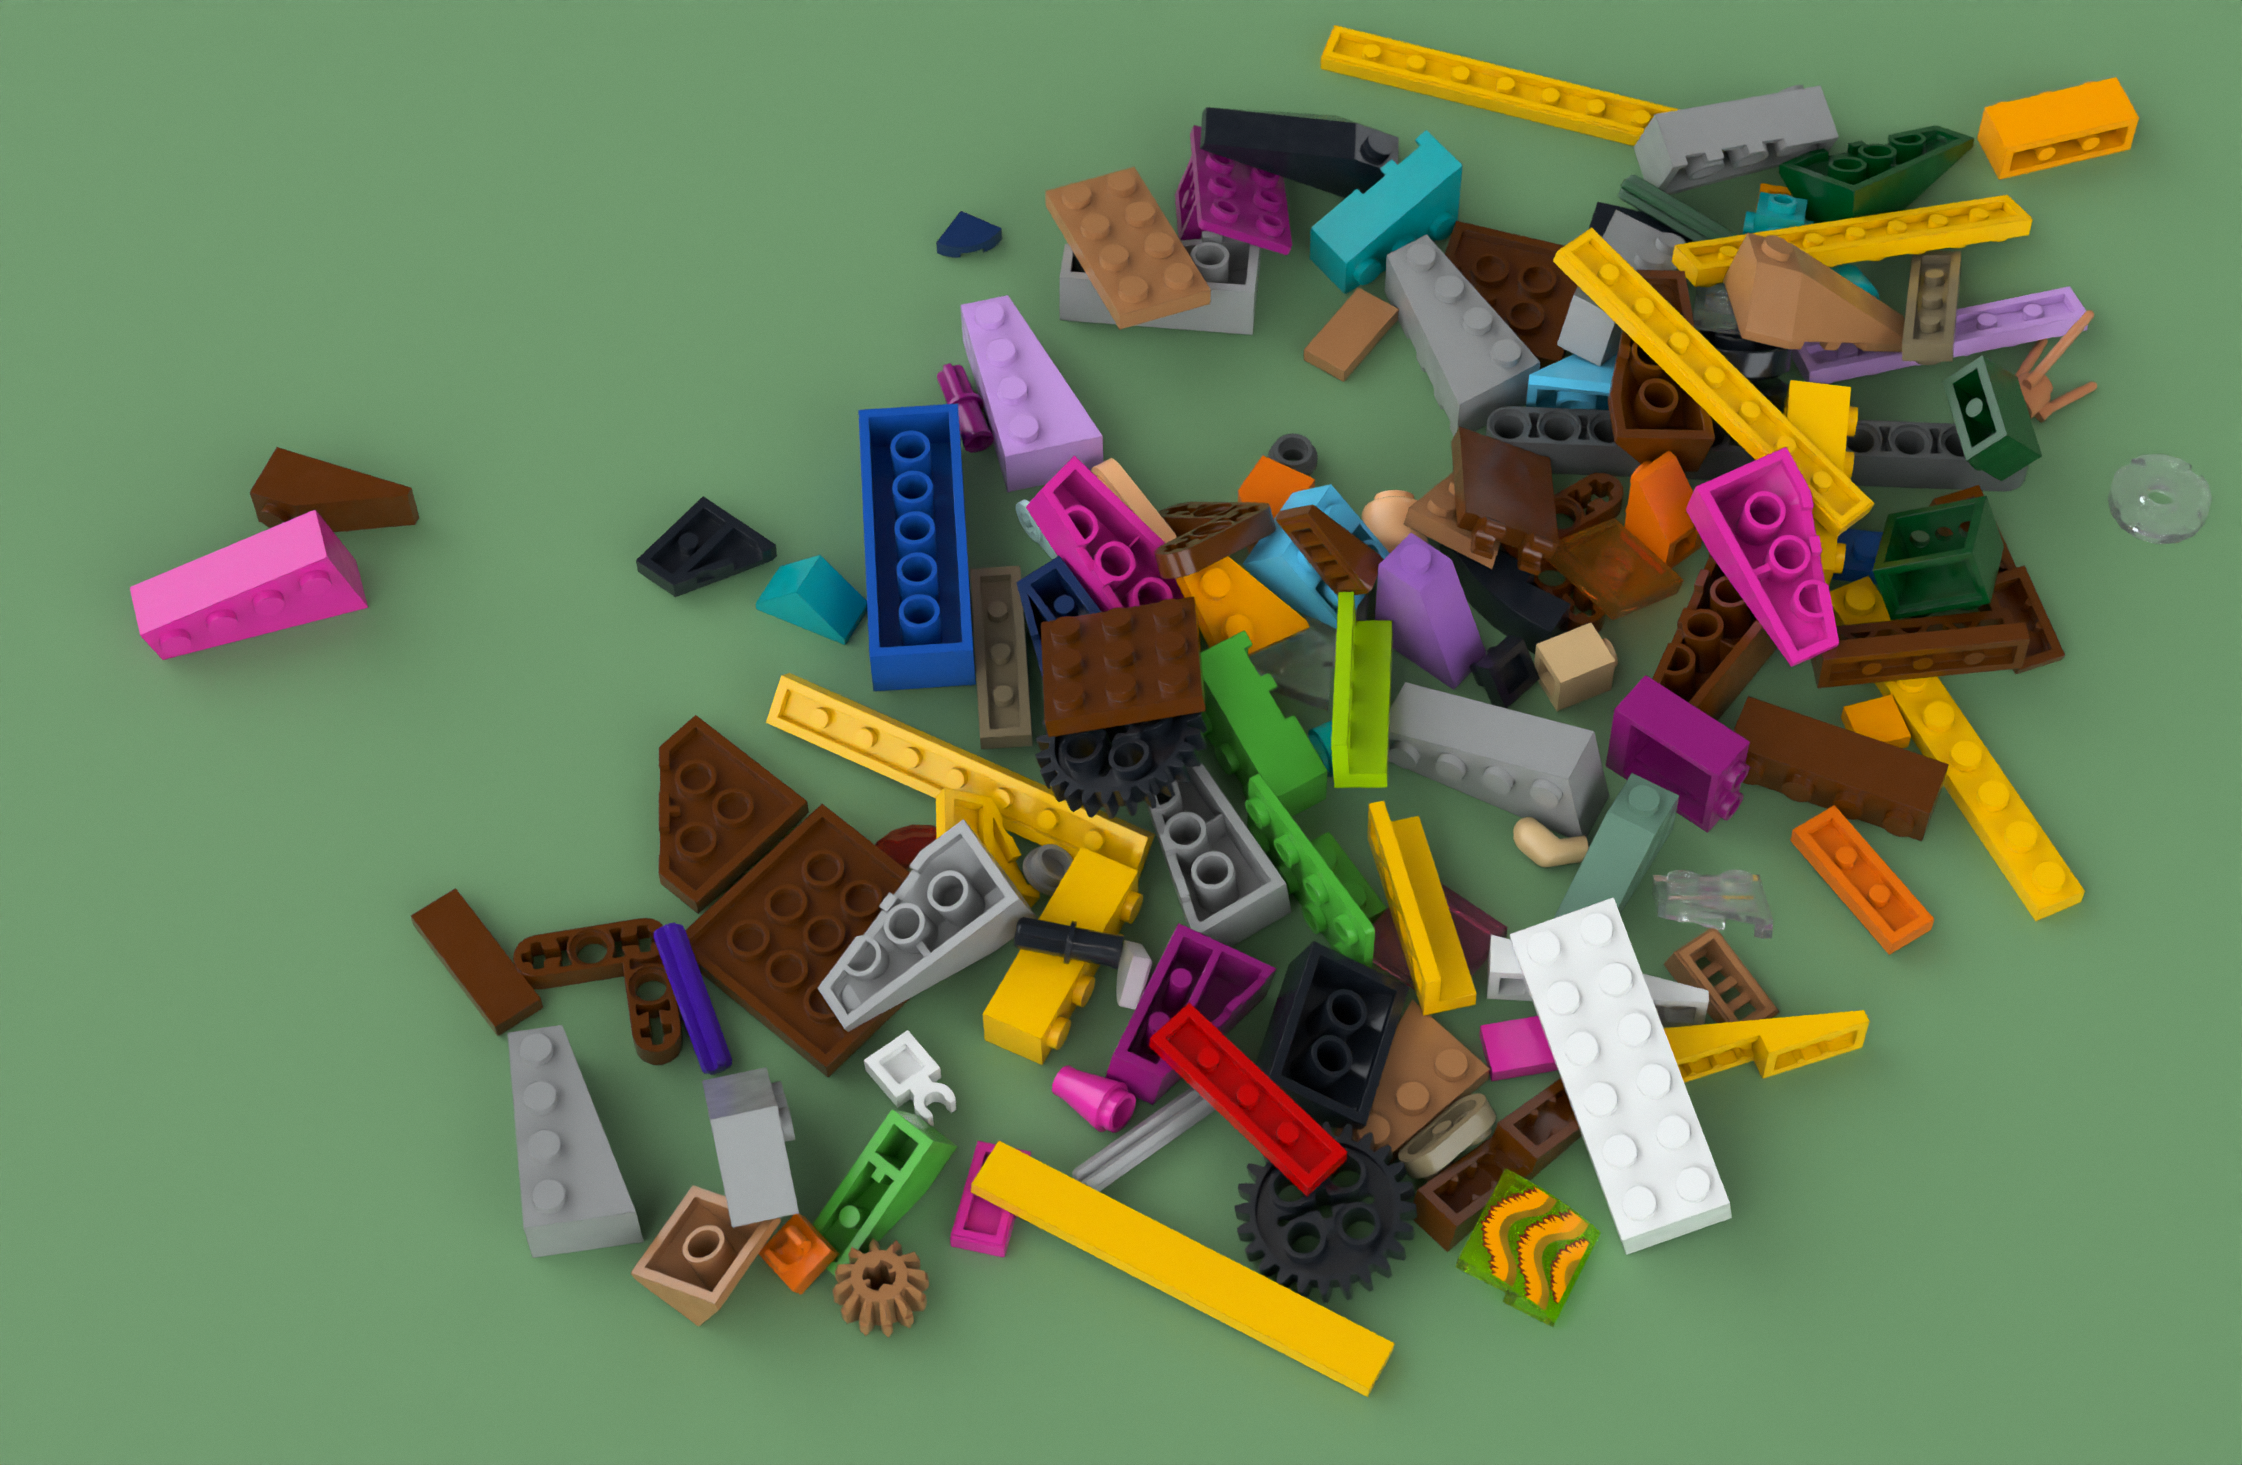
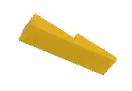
[1663,1010,1870,1082]

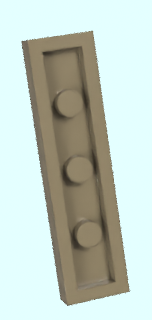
[1902,251,1961,365]
[970,566,1033,749]

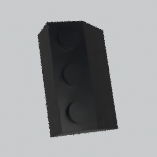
[1255,941,1409,1130]

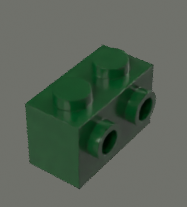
[1942,355,2042,482]

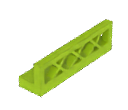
[1331,592,1393,788]

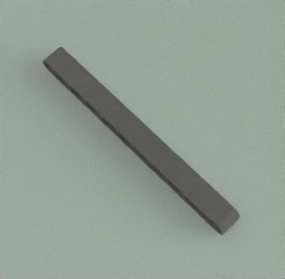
[1486,406,2029,492]

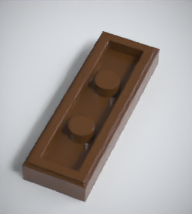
[411,888,543,1036]

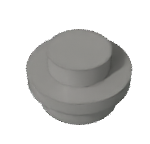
[1023,844,1073,896]

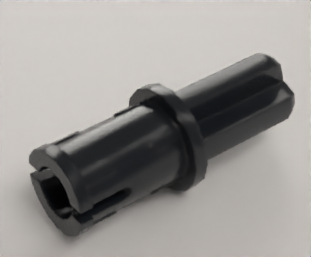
[1014,917,1124,970]

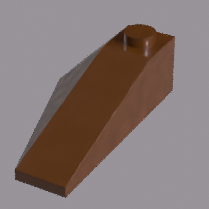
[1607,270,1715,472]

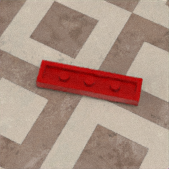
[1149,1003,1348,1196]

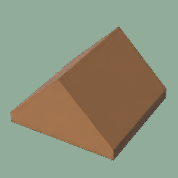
[631,1185,781,1327]

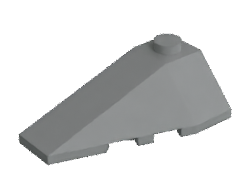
[818,819,1038,1032]

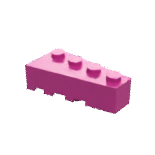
[1026,455,1184,612]

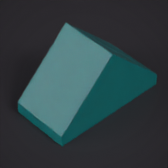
[755,555,867,645]

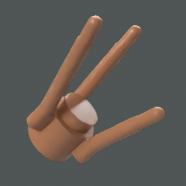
[2015,310,2097,422]

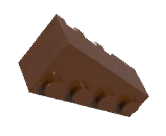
[1652,553,1777,721]

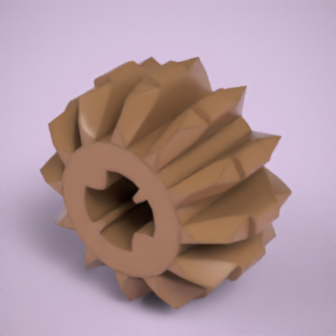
[833,1238,929,1338]

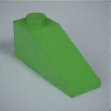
[812,1109,958,1275]

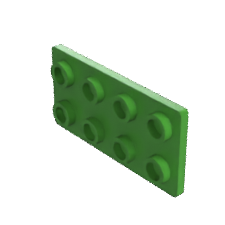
[1245,774,1387,969]

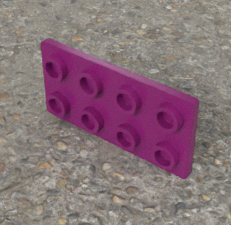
[1175,125,1292,255]

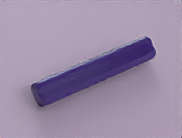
[653,922,732,1075]

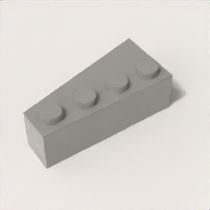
[1634,85,1839,195]
[1557,210,1689,367]
[1146,763,1292,947]
[508,1025,643,1258]

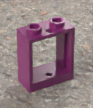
[1605,675,1750,833]

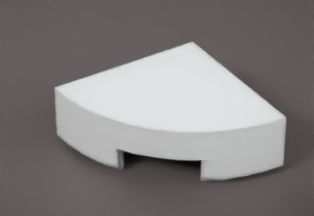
[1116,940,1152,1010]

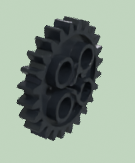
[1035,712,1207,819]
[1235,1122,1418,1303]

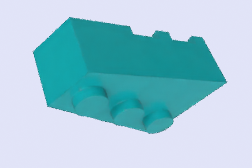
[1310,130,1463,294]

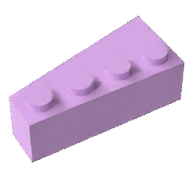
[961,295,1103,492]

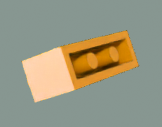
[1977,77,2139,180]

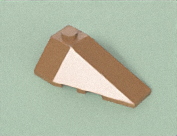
[1723,233,1905,352]

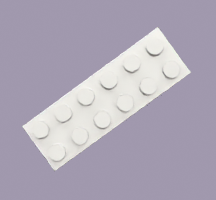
[1509,897,1732,1255]

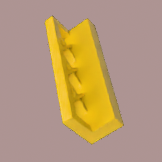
[1367,800,1477,1016]

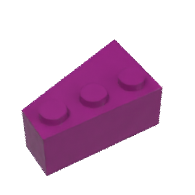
[1105,923,1277,1105]

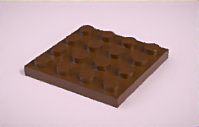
[685,804,910,1077]

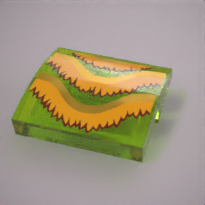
[1455,1168,1601,1327]

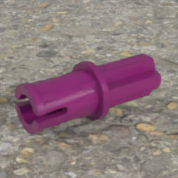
[937,363,994,453]

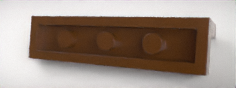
[1811,609,2030,688]

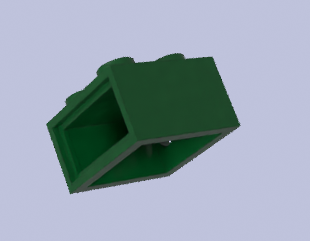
[1872,496,2004,620]

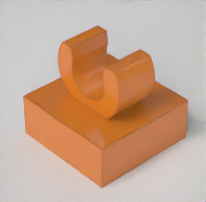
[759,1214,839,1295]

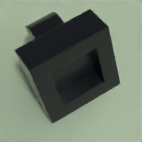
[1469,634,1540,708]

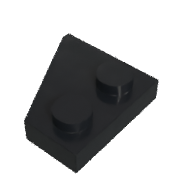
[636,496,777,597]

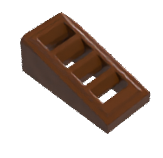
[1276,504,1384,595]

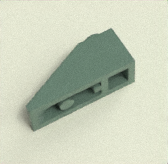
[1554,773,1679,918]

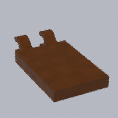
[1451,426,1559,576]

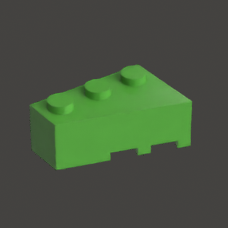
[1201,630,1328,817]

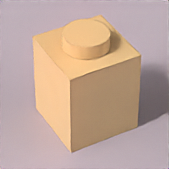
[1534,623,1618,711]

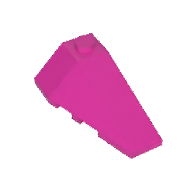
[1686,447,1839,667]

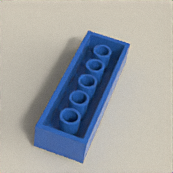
[858,404,976,692]

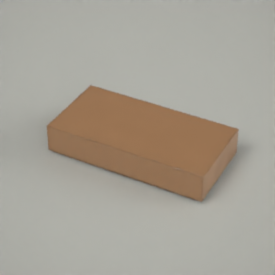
[1304,287,1399,382]

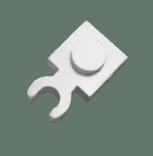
[864,1030,956,1126]

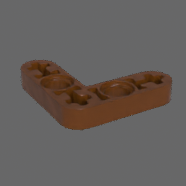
[1498,473,1624,632]
[1154,501,1276,579]
[513,918,683,1065]

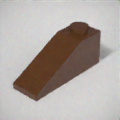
[250,447,419,532]

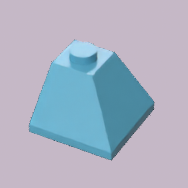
[1526,353,1617,410]

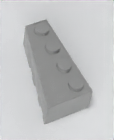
[1060,231,1261,335]
[1385,234,1540,436]
[1388,682,1609,838]

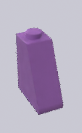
[1375,533,1486,690]

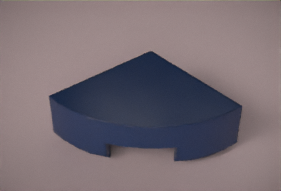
[936,211,1002,258]

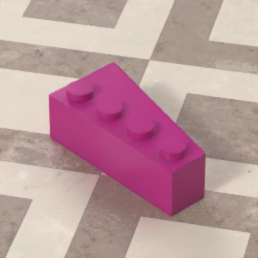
[130,510,368,660]

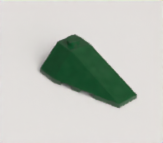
[1779,125,1974,224]

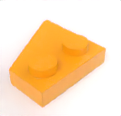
[1175,556,1310,657]

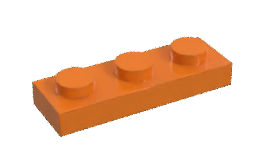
[1790,805,1934,955]

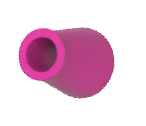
[1052,1065,1136,1133]

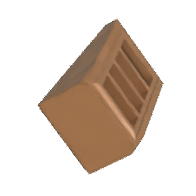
[1664,926,1780,1023]

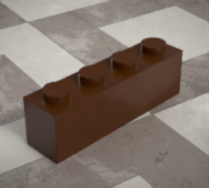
[1734,696,1949,841]

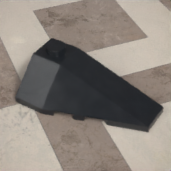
[1200,107,1399,198]

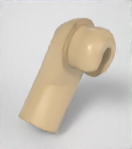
[1513,817,1589,868]

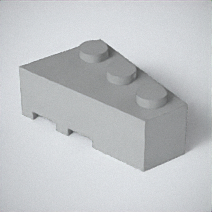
[702,1067,799,1228]

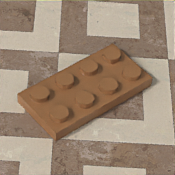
[1045,167,1211,330]

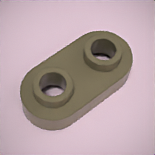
[1398,1093,1496,1181]

